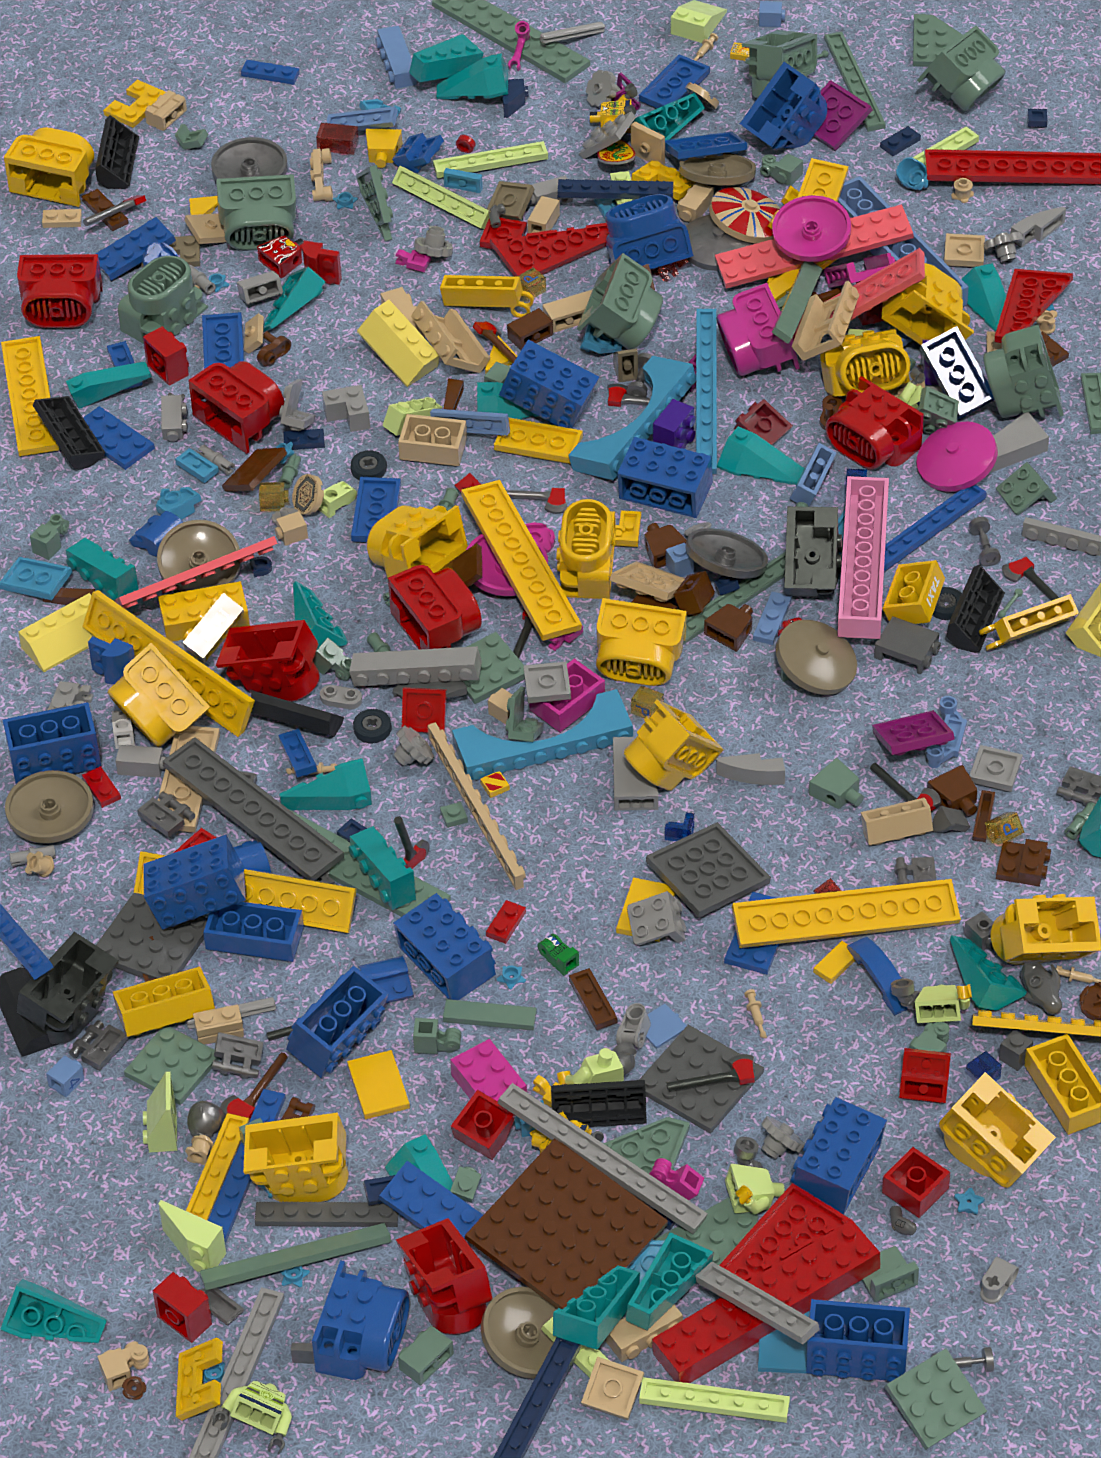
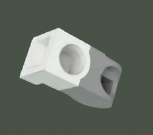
[112,711,135,749]

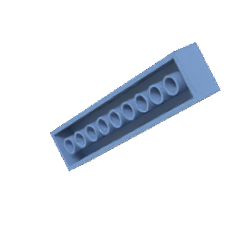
[838,176,968,306]

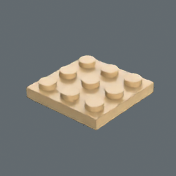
[610,561,685,602]

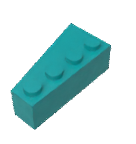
[409,34,484,82]
[629,93,705,140]
[66,538,139,602]
[348,826,416,910]
[626,1232,714,1330]
[553,1265,640,1350]

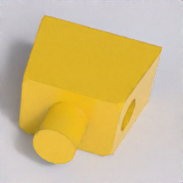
[366,129,403,168]

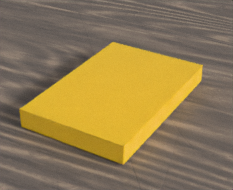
[616,877,676,942]
[347,1050,410,1119]

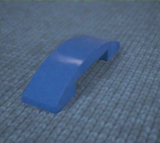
[847,937,908,1016]

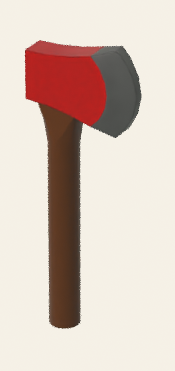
[473,321,517,364]
[220,1052,288,1121]

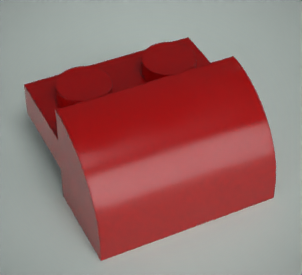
[302,240,342,285]
[899,1048,951,1103]

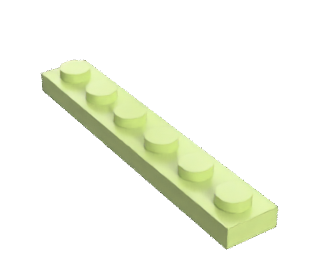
[433,141,548,178]
[392,166,489,229]
[639,1377,790,1423]

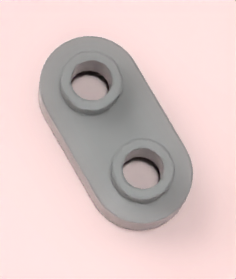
[320,685,362,709]

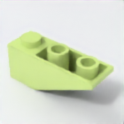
[382,397,442,436]

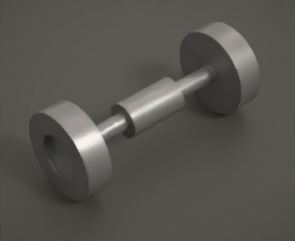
[627,353,652,397]
[969,517,1001,566]
[931,1347,994,1372]

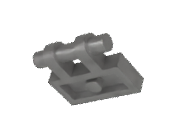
[1057,766,1101,806]
[137,791,195,837]
[894,857,937,885]
[69,1020,128,1070]
[211,1032,263,1079]

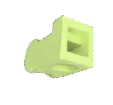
[318,481,357,518]

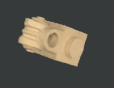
[97,1341,149,1392]

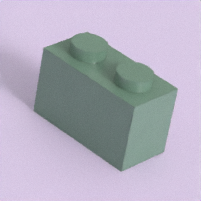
[398,1325,454,1386]

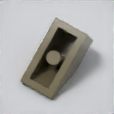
[613,348,638,383]

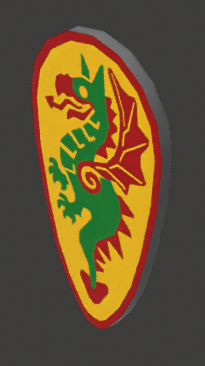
[597,139,636,165]

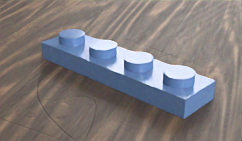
[325,106,398,134]
[430,409,510,436]

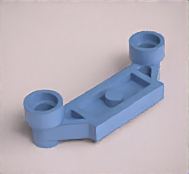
[926,696,967,768]

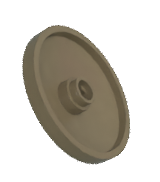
[679,153,756,185]
[157,520,241,593]
[776,620,857,695]
[5,770,94,843]
[481,1287,557,1379]

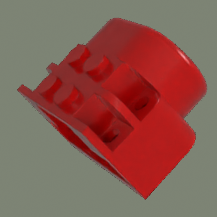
[17,254,103,328]
[188,361,285,454]
[825,376,924,469]
[388,565,482,650]
[216,620,320,702]
[396,1218,493,1334]

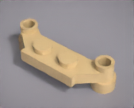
[310,148,333,202]

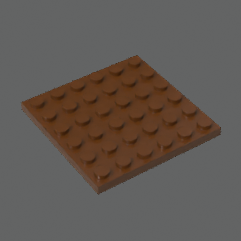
[465,1138,668,1309]

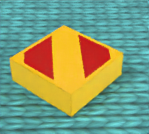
[480,771,510,798]

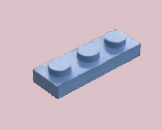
[753,592,792,645]

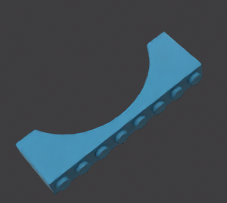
[568,356,696,480]
[452,689,633,780]

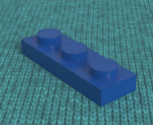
[241,60,300,85]
[107,341,143,390]
[278,729,317,778]

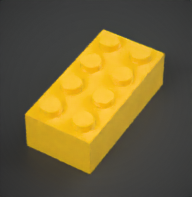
[158,581,250,642]
[112,966,215,1037]
[1024,1034,1101,1135]

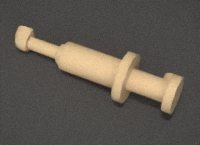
[693,33,718,61]
[286,762,337,775]
[1056,965,1101,984]
[744,989,767,1038]

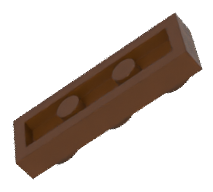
[81,189,129,232]
[569,968,618,1030]

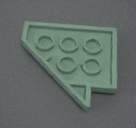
[913,14,963,67]
[356,165,393,241]
[603,1117,690,1195]
[656,1197,758,1265]

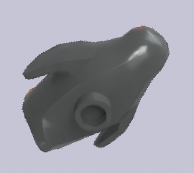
[1021,962,1062,1015]

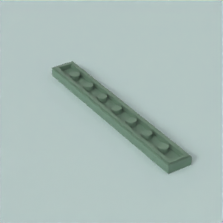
[824,32,886,132]
[772,261,822,343]
[683,552,786,645]
[199,1223,391,1290]

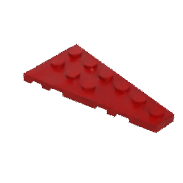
[490,223,609,284]
[995,269,1073,343]
[719,1183,851,1281]

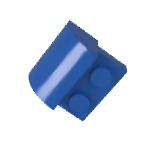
[392,133,444,173]
[129,511,183,556]
[88,636,135,685]
[233,841,271,873]
[358,956,414,1004]

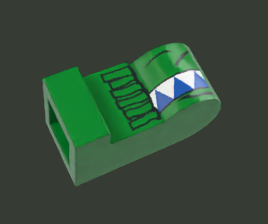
[537,933,579,976]

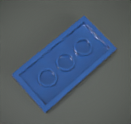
[639,54,710,108]
[665,131,747,161]
[96,217,176,281]
[202,312,244,369]
[83,406,155,470]
[351,477,401,542]
[724,891,780,975]
[378,1161,483,1239]

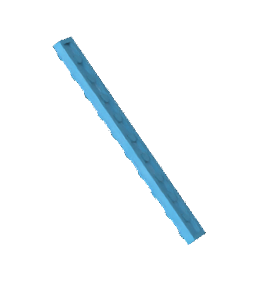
[696,309,717,474]

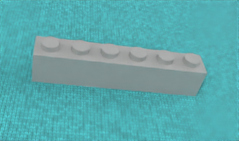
[349,646,482,686]

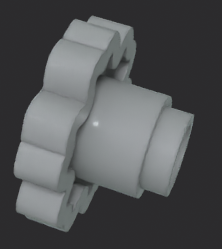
[586,70,620,107]
[414,226,453,257]
[984,232,1024,263]
[394,726,434,766]
[761,1116,805,1159]

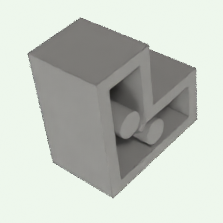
[322,385,370,432]

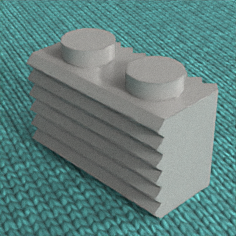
[236,271,283,304]

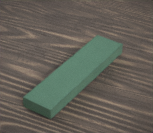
[1080,373,1101,434]
[443,999,537,1031]

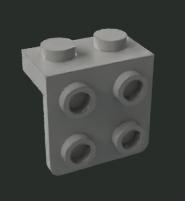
[279,379,316,431]
[627,891,686,945]

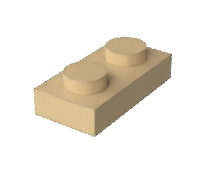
[42,209,82,228]

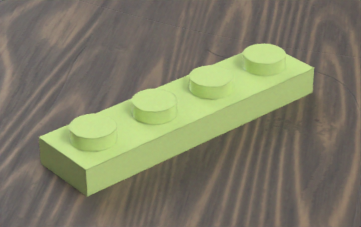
[912,127,979,165]

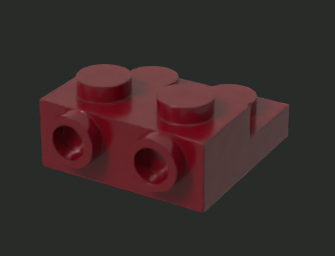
[734,399,793,446]

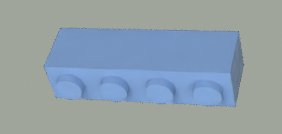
[375,25,417,89]

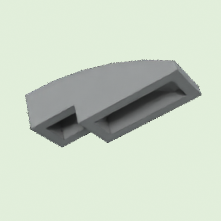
[1010,207,1066,248]
[716,753,785,785]

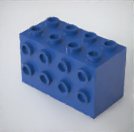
[499,340,599,429]
[617,437,713,518]
[2,702,101,784]
[143,835,246,930]
[393,893,496,1000]
[286,965,389,1078]
[790,1097,887,1215]
[806,1299,910,1382]

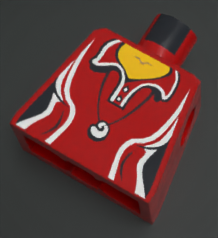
[257,236,304,279]

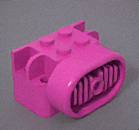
[716,283,800,376]

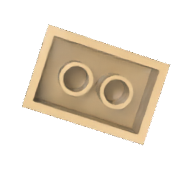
[398,414,467,466]

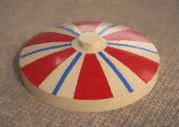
[709,187,780,243]

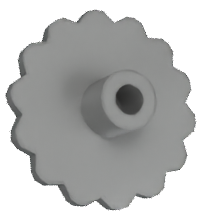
[271,507,298,524]
[684,522,712,536]

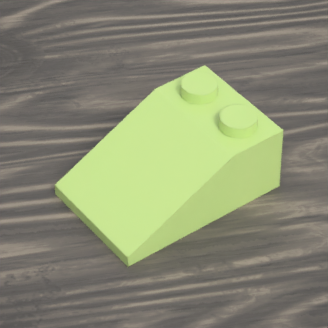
[671,0,727,43]
[143,1072,177,1153]
[158,1200,226,1273]

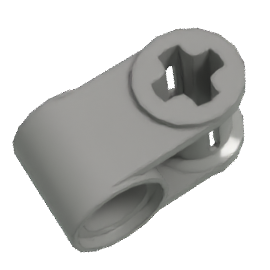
[616,1003,651,1048]
[980,1257,1019,1304]

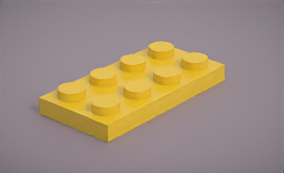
[494,417,583,464]

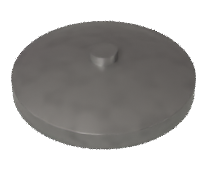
[211,137,288,180]
[686,215,756,271]
[685,528,768,578]

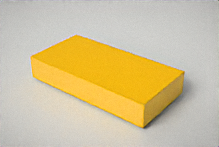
[813,941,856,984]

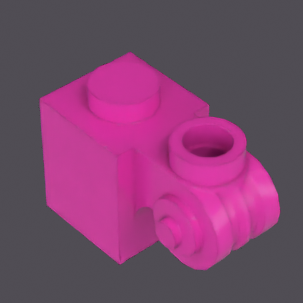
[649,1158,704,1200]

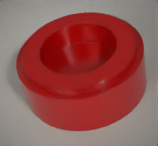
[456,135,476,153]

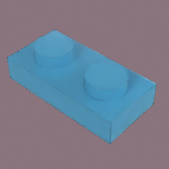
[444,168,483,193]
[175,448,219,483]

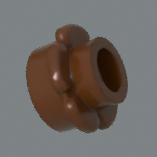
[122,1376,146,1400]

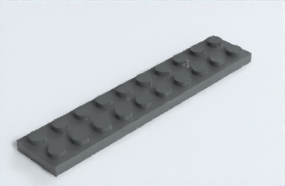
[163,737,344,881]

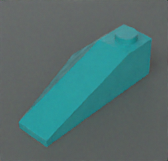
[961,263,1006,332]
[477,382,539,420]
[717,426,804,485]
[279,758,372,810]
[385,1134,453,1191]

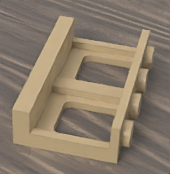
[792,281,859,361]
[411,301,490,373]

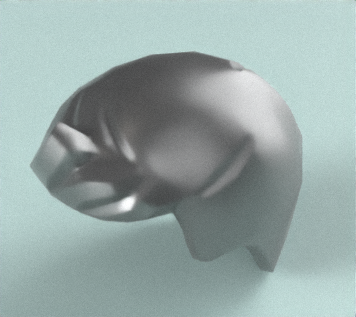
[187,1101,225,1138]

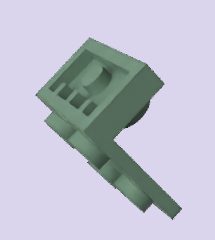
[916,387,959,434]
[996,462,1057,515]
[505,687,544,742]
[862,1246,919,1302]

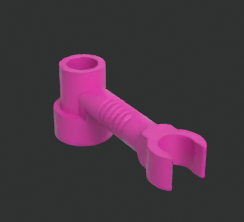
[508,21,530,71]

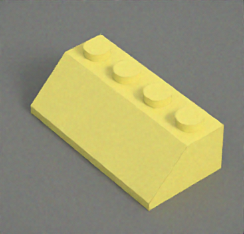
[357,300,439,387]
[1066,583,1101,657]
[18,593,99,672]

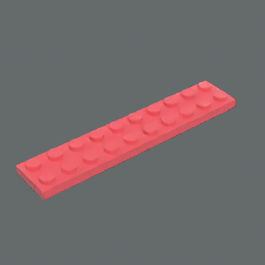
[715,204,914,289]

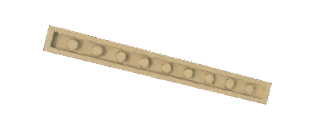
[428,722,526,890]

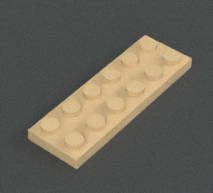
[152,726,220,833]

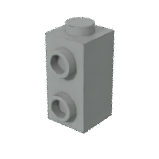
[529,175,573,206]
[161,395,187,441]
[116,745,167,778]

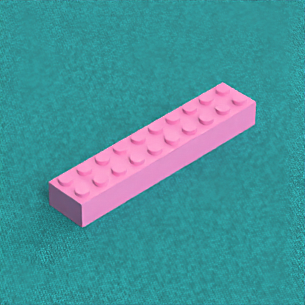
[838,476,889,639]

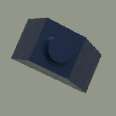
[502,78,529,118]

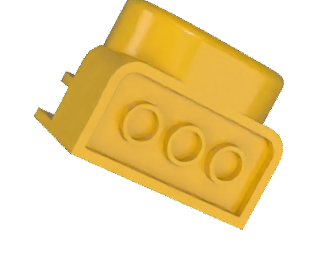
[4,127,95,207]
[882,263,974,345]
[820,329,910,396]
[556,499,616,599]
[367,505,468,580]
[596,598,687,686]
[107,643,210,747]
[624,700,724,791]
[990,894,1101,965]
[939,1072,1056,1188]
[243,1112,349,1202]

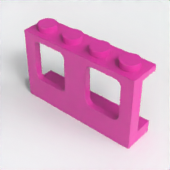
[824,253,895,288]

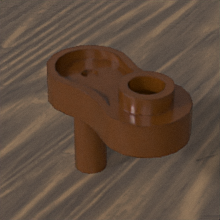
[257,331,291,366]
[820,395,842,430]

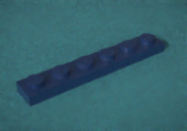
[557,179,673,199]
[493,1337,581,1458]

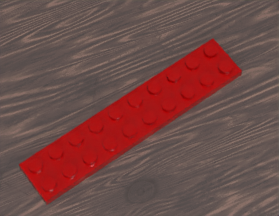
[924,149,1101,184]

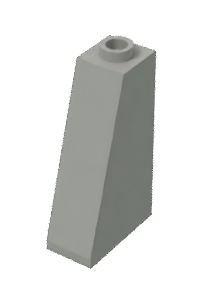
[989,412,1049,473]
[613,737,658,811]

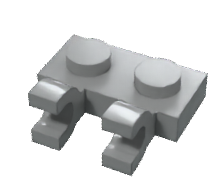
[48,681,94,710]

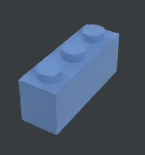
[789,443,837,506]

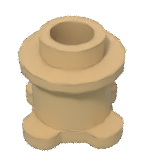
[951,178,974,203]
[1036,310,1057,334]
[25,851,54,877]
[185,1135,214,1165]

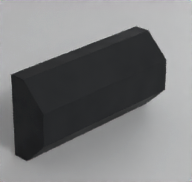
[95,115,139,189]
[33,396,105,469]
[946,564,1005,653]
[251,691,344,737]
[0,967,58,1057]
[551,1080,647,1127]

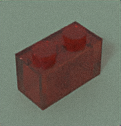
[316,123,359,155]

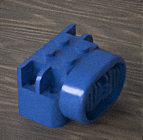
[739,62,827,149]
[605,194,694,269]
[312,1260,410,1380]

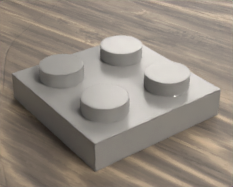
[523,662,571,703]
[970,745,1023,792]

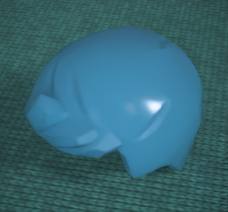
[896,157,928,190]

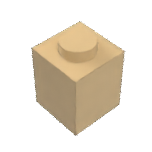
[274,511,308,546]
[488,688,513,724]

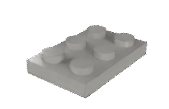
[579,112,636,159]

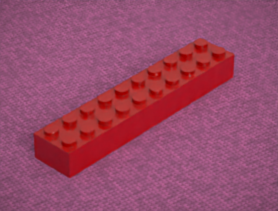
[652,1219,880,1383]

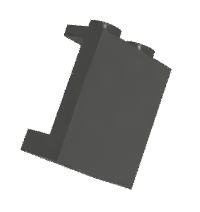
[874,616,941,674]

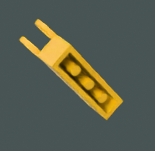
[440,275,534,318]
[979,594,1079,651]

